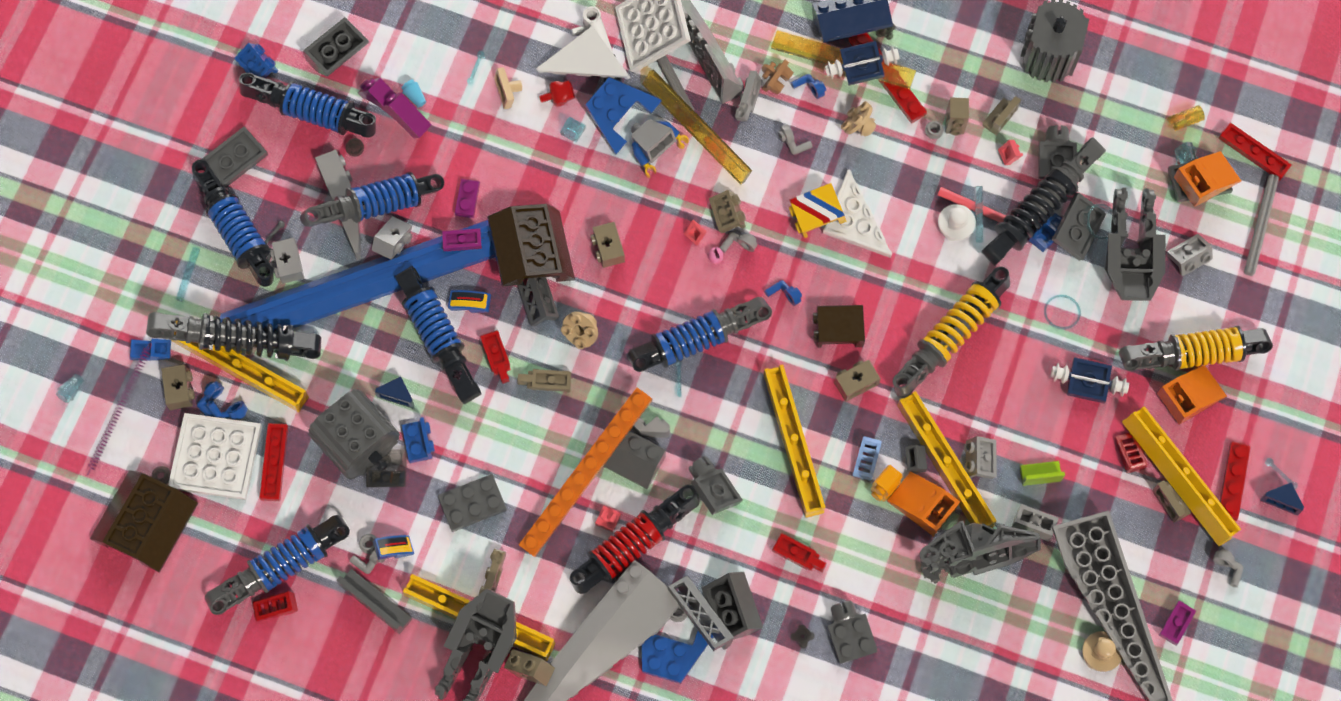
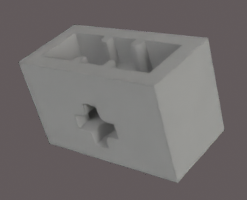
[372,216,412,260]
[270,238,305,284]
[1012,504,1059,542]

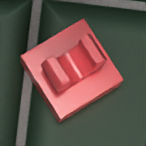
[998,140,1023,165]
[595,506,621,533]

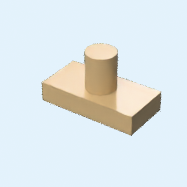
[494,67,522,109]

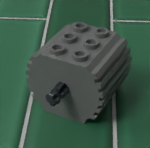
[1020,0,1089,83]
[308,389,400,480]

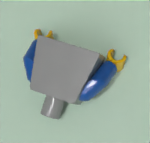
[631,119,689,178]

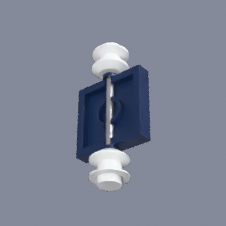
[825,41,900,86]
[1050,357,1129,404]

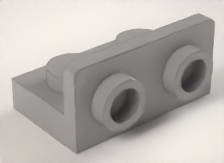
[1167,234,1213,276]
[965,436,997,479]

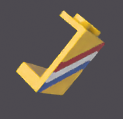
[788,183,847,238]

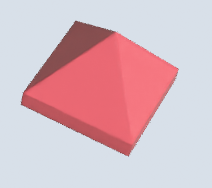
[684,220,707,246]

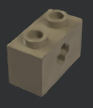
[946,97,969,136]
[590,221,625,268]
[834,360,881,402]
[161,364,195,410]
[504,650,555,686]

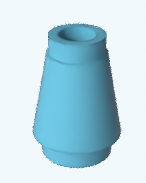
[401,79,427,108]

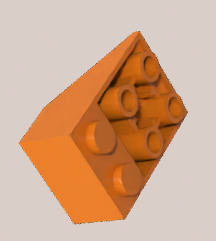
[1174,151,1241,207]
[1157,366,1227,425]
[887,471,960,537]

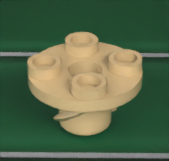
[841,101,876,136]
[561,312,598,349]
[1082,631,1122,672]

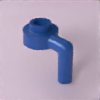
[790,74,826,99]
[764,280,802,306]
[197,381,224,417]
[207,400,248,420]

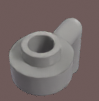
[778,124,813,155]
[720,232,758,253]
[1213,549,1244,587]
[349,550,386,574]

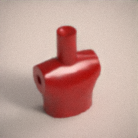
[539,80,575,107]

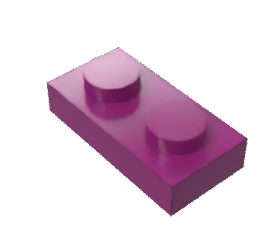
[455,179,480,218]
[442,228,482,251]
[1159,601,1196,646]

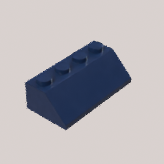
[812,0,893,43]

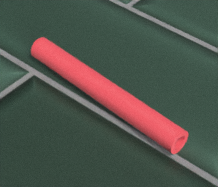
[937,187,1007,223]

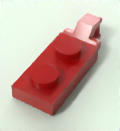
[480,330,511,384]
[772,533,827,573]

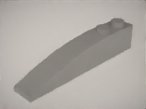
[315,150,361,260]

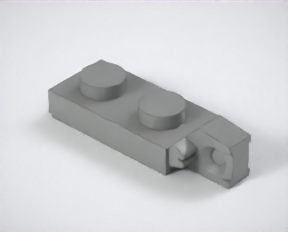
[735,71,763,122]

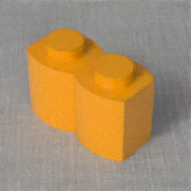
[871,465,903,502]

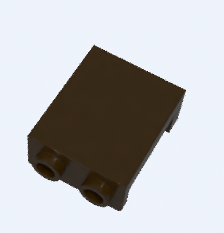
[813,305,865,348]

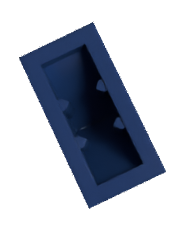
[375,376,415,409]
[1260,482,1304,516]

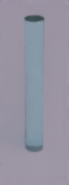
[975,186,983,243]
[176,247,200,302]

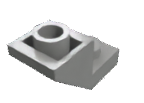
[632,416,670,438]

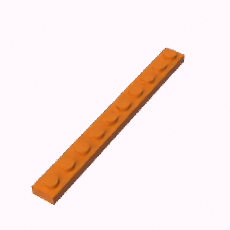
[519,387,653,557]

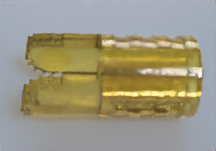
[1167,105,1205,131]

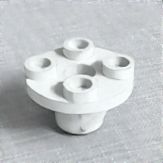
[938,204,976,241]

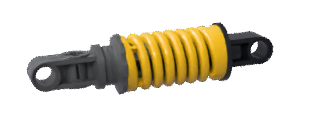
[1119,326,1273,371]

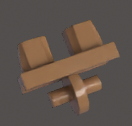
[761,59,794,94]

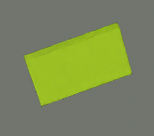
[1019,461,1065,486]

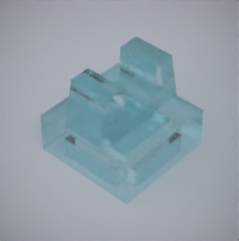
[560,117,586,143]
[1174,142,1198,165]

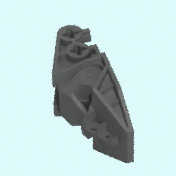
[1104,188,1166,301]
[920,521,1041,584]
[435,588,517,701]

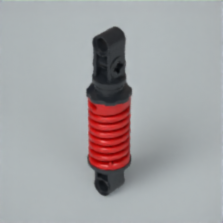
[570,485,700,594]

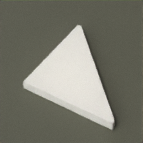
[536,26,631,79]
[823,170,892,258]

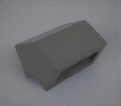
[905,445,927,473]

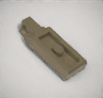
[517,369,571,392]
[479,549,506,594]

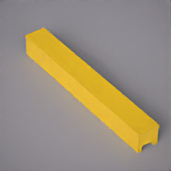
[169,320,309,412]
[763,365,825,518]
[897,391,996,528]
[1122,406,1241,547]
[403,574,556,661]

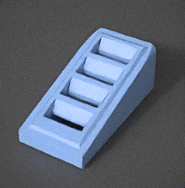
[853,436,882,481]

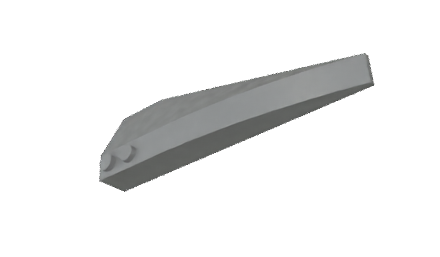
[681,0,744,104]
[1052,510,1173,701]
[524,560,680,701]

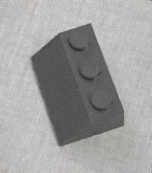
[303,17,369,77]
[603,431,666,490]
[702,572,763,640]

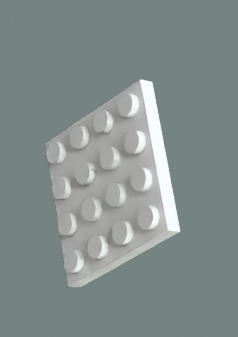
[615,0,691,73]
[168,413,262,500]

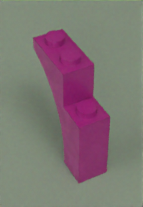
[358,78,432,139]

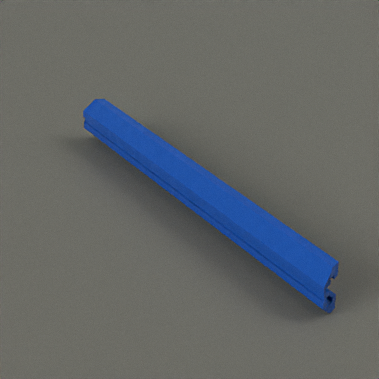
[220,204,532,348]

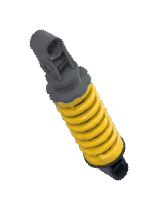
[893,267,1011,398]

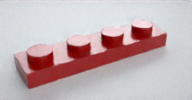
[1218,122,1292,181]
[259,423,289,501]
[1220,442,1251,521]

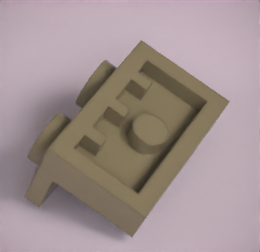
[982,96,1021,136]
[709,190,746,234]
[1153,480,1191,523]

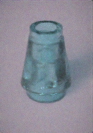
[56,374,84,403]

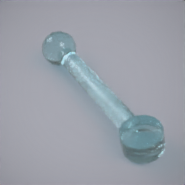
[467,51,485,85]
[675,359,683,397]
[1265,458,1298,489]

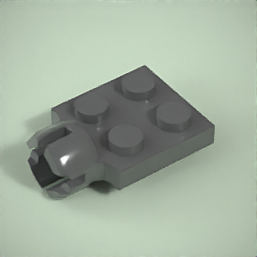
[1038,125,1077,179]
[689,456,743,515]
[827,600,878,664]

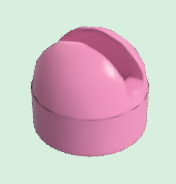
[708,247,723,264]

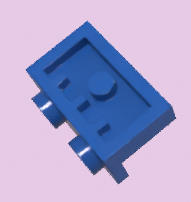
[235,43,279,78]
[402,417,435,463]

